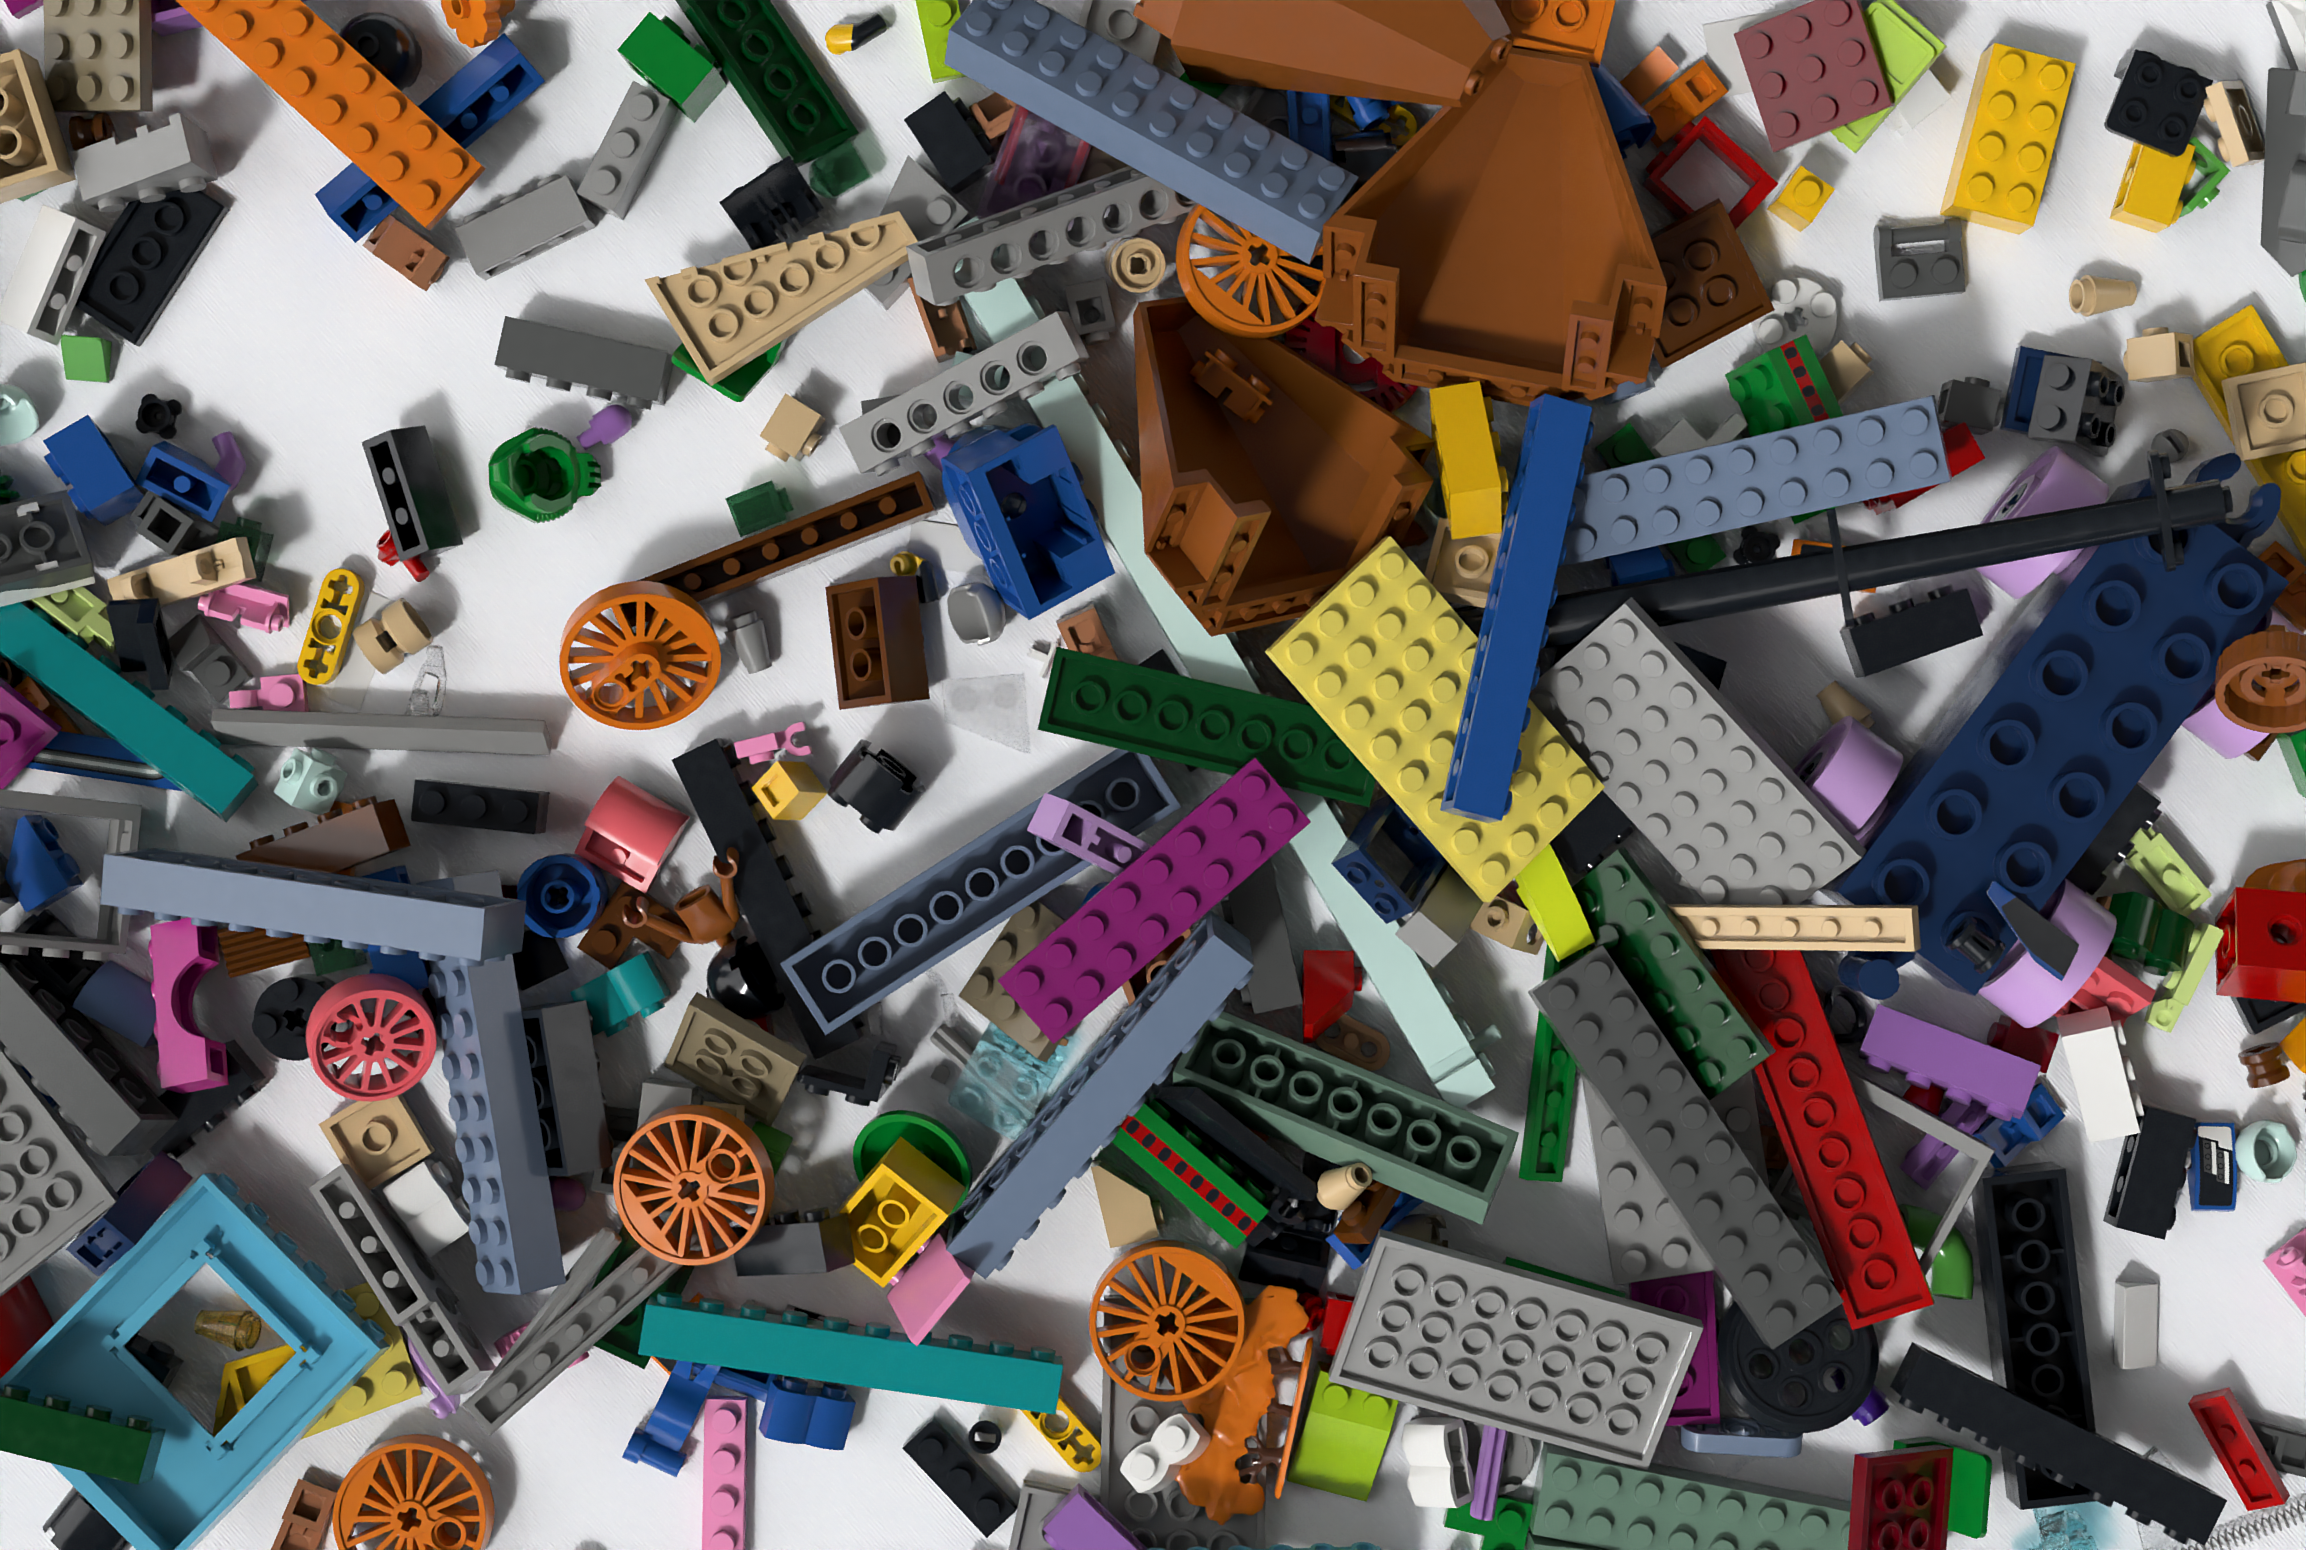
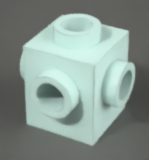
[274,747,348,815]

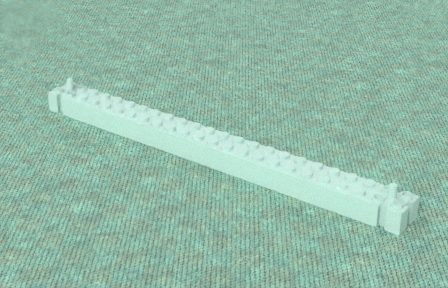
[955,216,1502,1109]

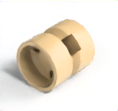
[1104,236,1166,293]
[352,598,433,674]

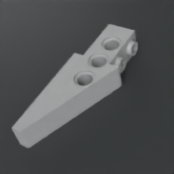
[309,1164,496,1396]

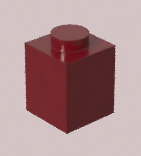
[1987,1015,2060,1074]

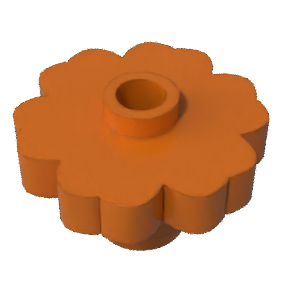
[441,0,515,48]

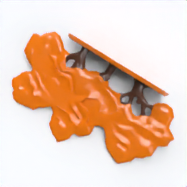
[1162,1285,1314,1526]

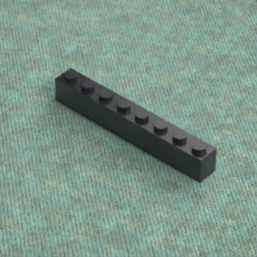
[672,738,866,1060]
[1890,1342,2227,1546]

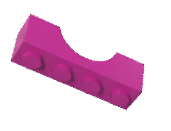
[148,917,229,1094]

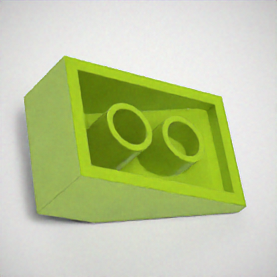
[1287,1360,1398,1502]

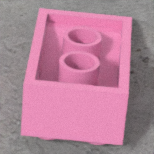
[886,1225,975,1346]

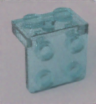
[948,1021,1064,1140]

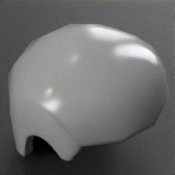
[947,582,1006,646]

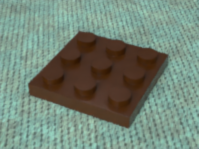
[1650,198,1775,369]

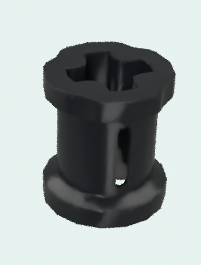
[1945,916,2006,974]

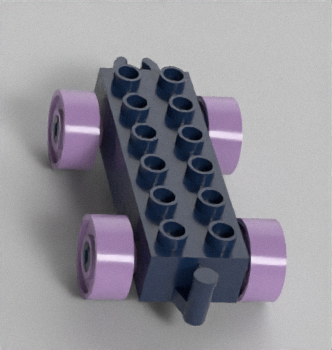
[1793,446,2306,1028]

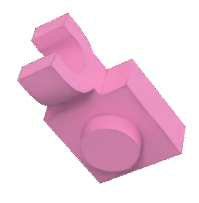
[229,674,309,712]
[734,722,813,765]

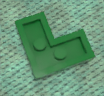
[1443,1494,1533,1550]

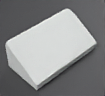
[2113,1282,2158,1369]

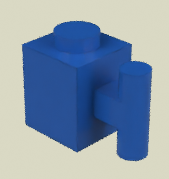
[1603,546,1675,586]

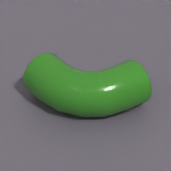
[1898,1203,1974,1300]

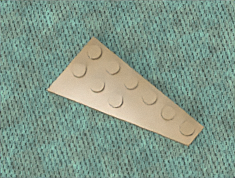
[644,211,918,386]

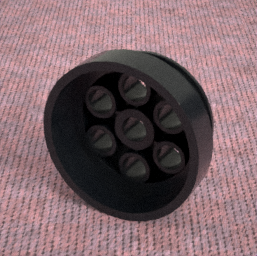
[1716,1279,1879,1433]

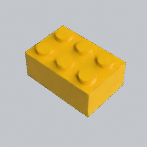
[1429,381,1508,540]
[835,1136,966,1288]

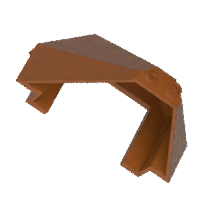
[1133,0,1514,108]
[1314,47,1667,407]
[1133,296,1436,637]

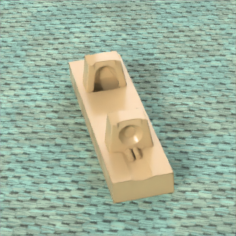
[106,537,257,608]

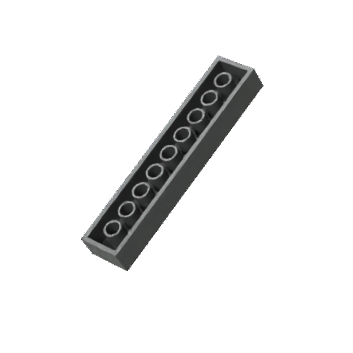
[1528,945,1844,1349]

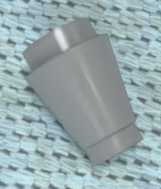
[724,610,772,674]

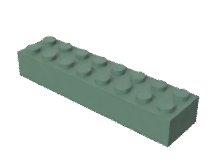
[1172,1011,1519,1225]
[1529,1441,1851,1550]

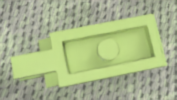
[27,586,116,653]
[2124,827,2212,917]
[2144,923,2224,1033]

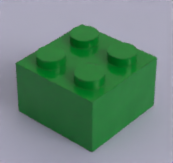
[617,12,726,123]

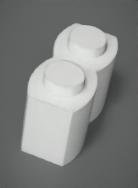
[382,1157,471,1257]
[1120,1413,1211,1493]
[1401,1417,1474,1508]

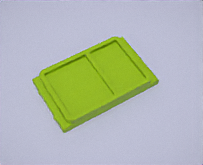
[1830,0,1947,153]

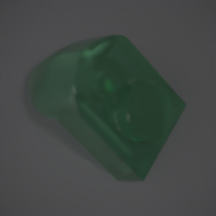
[808,140,873,200]

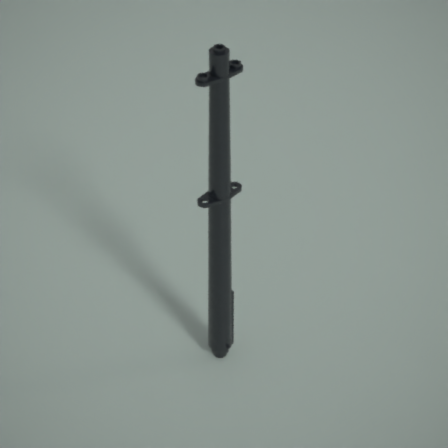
[1453,450,2233,649]

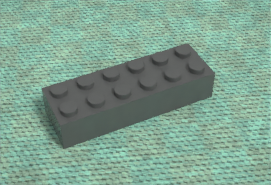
[0,945,179,1157]

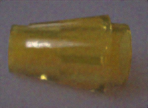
[194,1310,262,1352]

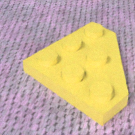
[301,1282,423,1440]

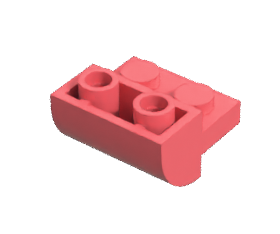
[574,776,690,894]
[2053,956,2156,1028]

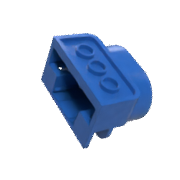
[941,423,1115,620]

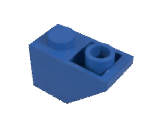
[4,815,84,912]

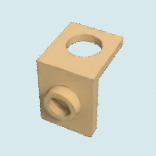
[1469,895,1544,955]

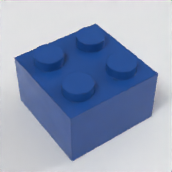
[43,415,144,527]

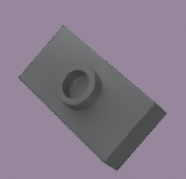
[129,490,226,556]

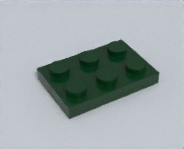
[589,1224,695,1369]

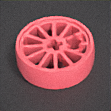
[306,973,437,1102]

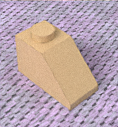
[1091,1160,1165,1248]

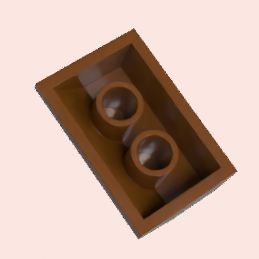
[825,575,930,710]

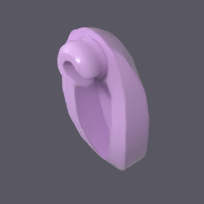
[408,1336,461,1419]

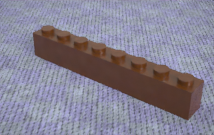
[621,471,938,632]

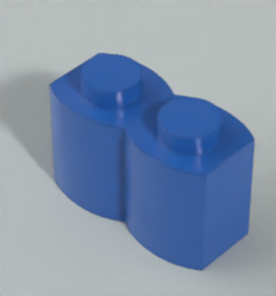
[759,1376,856,1450]

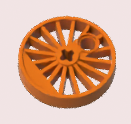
[1176,203,1326,339]
[559,581,721,730]
[613,1105,775,1265]
[1088,1240,1246,1402]
[332,1434,495,1550]

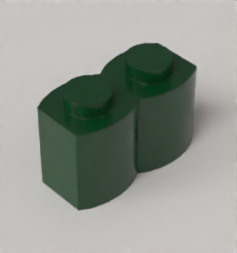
[2109,891,2195,976]

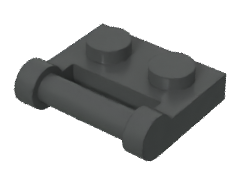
[1873,218,1966,302]

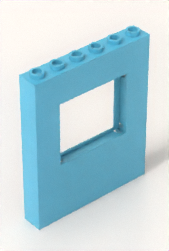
[0,1173,391,1550]

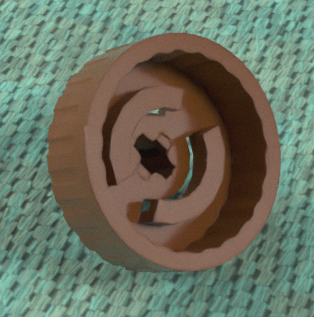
[2215,625,2306,733]

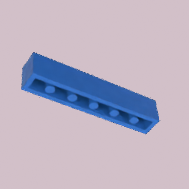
[315,33,545,243]

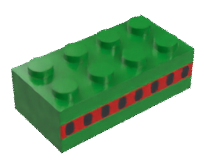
[1725,334,1843,525]
[1112,1093,1269,1249]

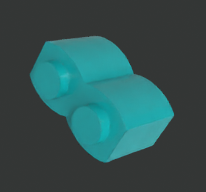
[570,951,671,1038]

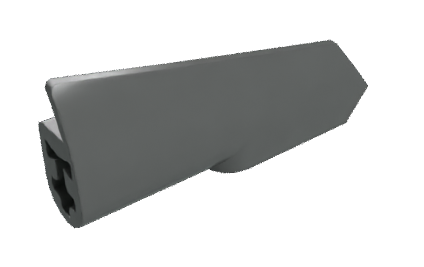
[2260,67,2306,277]

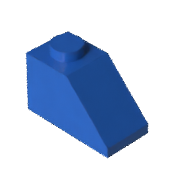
[134,440,232,522]

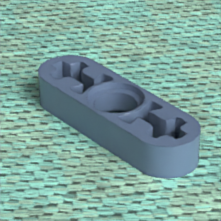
[1680,1417,1803,1458]

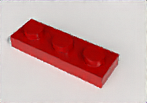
[2188,1387,2290,1511]

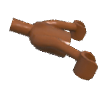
[623,847,741,948]

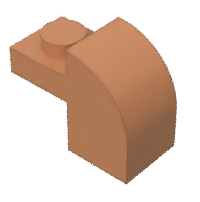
[362,214,450,291]

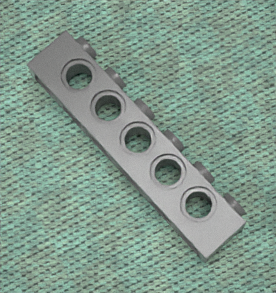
[839,311,1090,477]

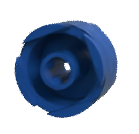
[516,853,610,938]

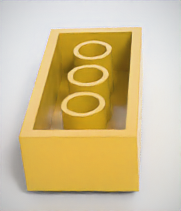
[1940,43,2076,235]

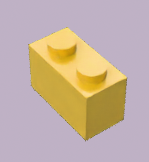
[2109,142,2196,233]

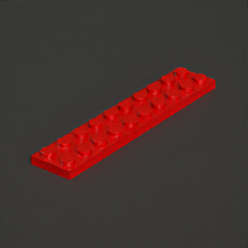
[1710,949,1935,1330]

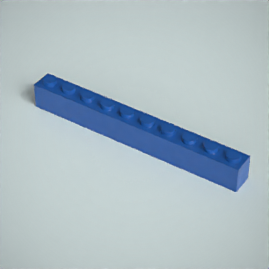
[1440,394,1594,823]

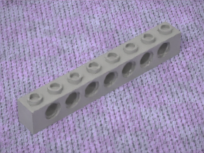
[906,166,1197,306]

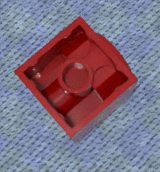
[2215,887,2306,1003]

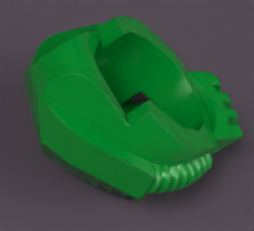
[488,427,601,524]

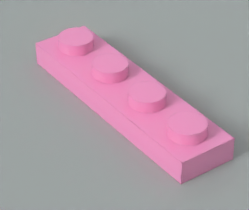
[702,1396,748,1550]

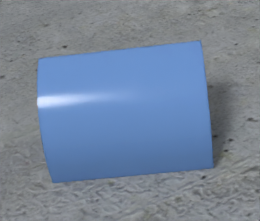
[72,960,158,1048]

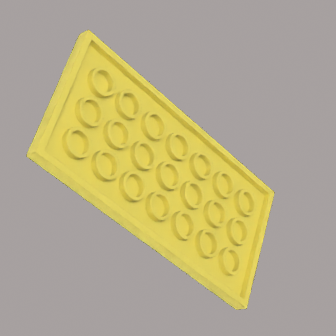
[1265,536,1605,903]

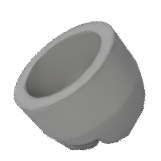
[2151,429,2189,463]

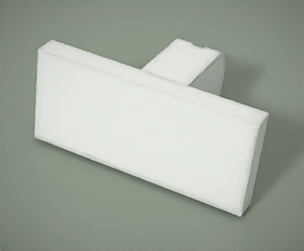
[1027,642,1059,679]

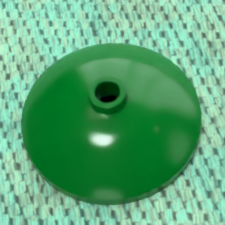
[853,1110,973,1215]

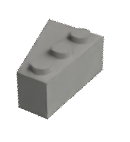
[71,112,218,213]
[864,155,971,311]

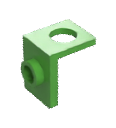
[2179,136,2231,218]

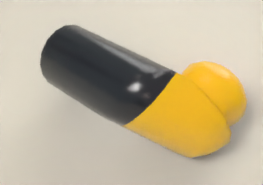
[825,13,887,55]
[890,551,941,604]

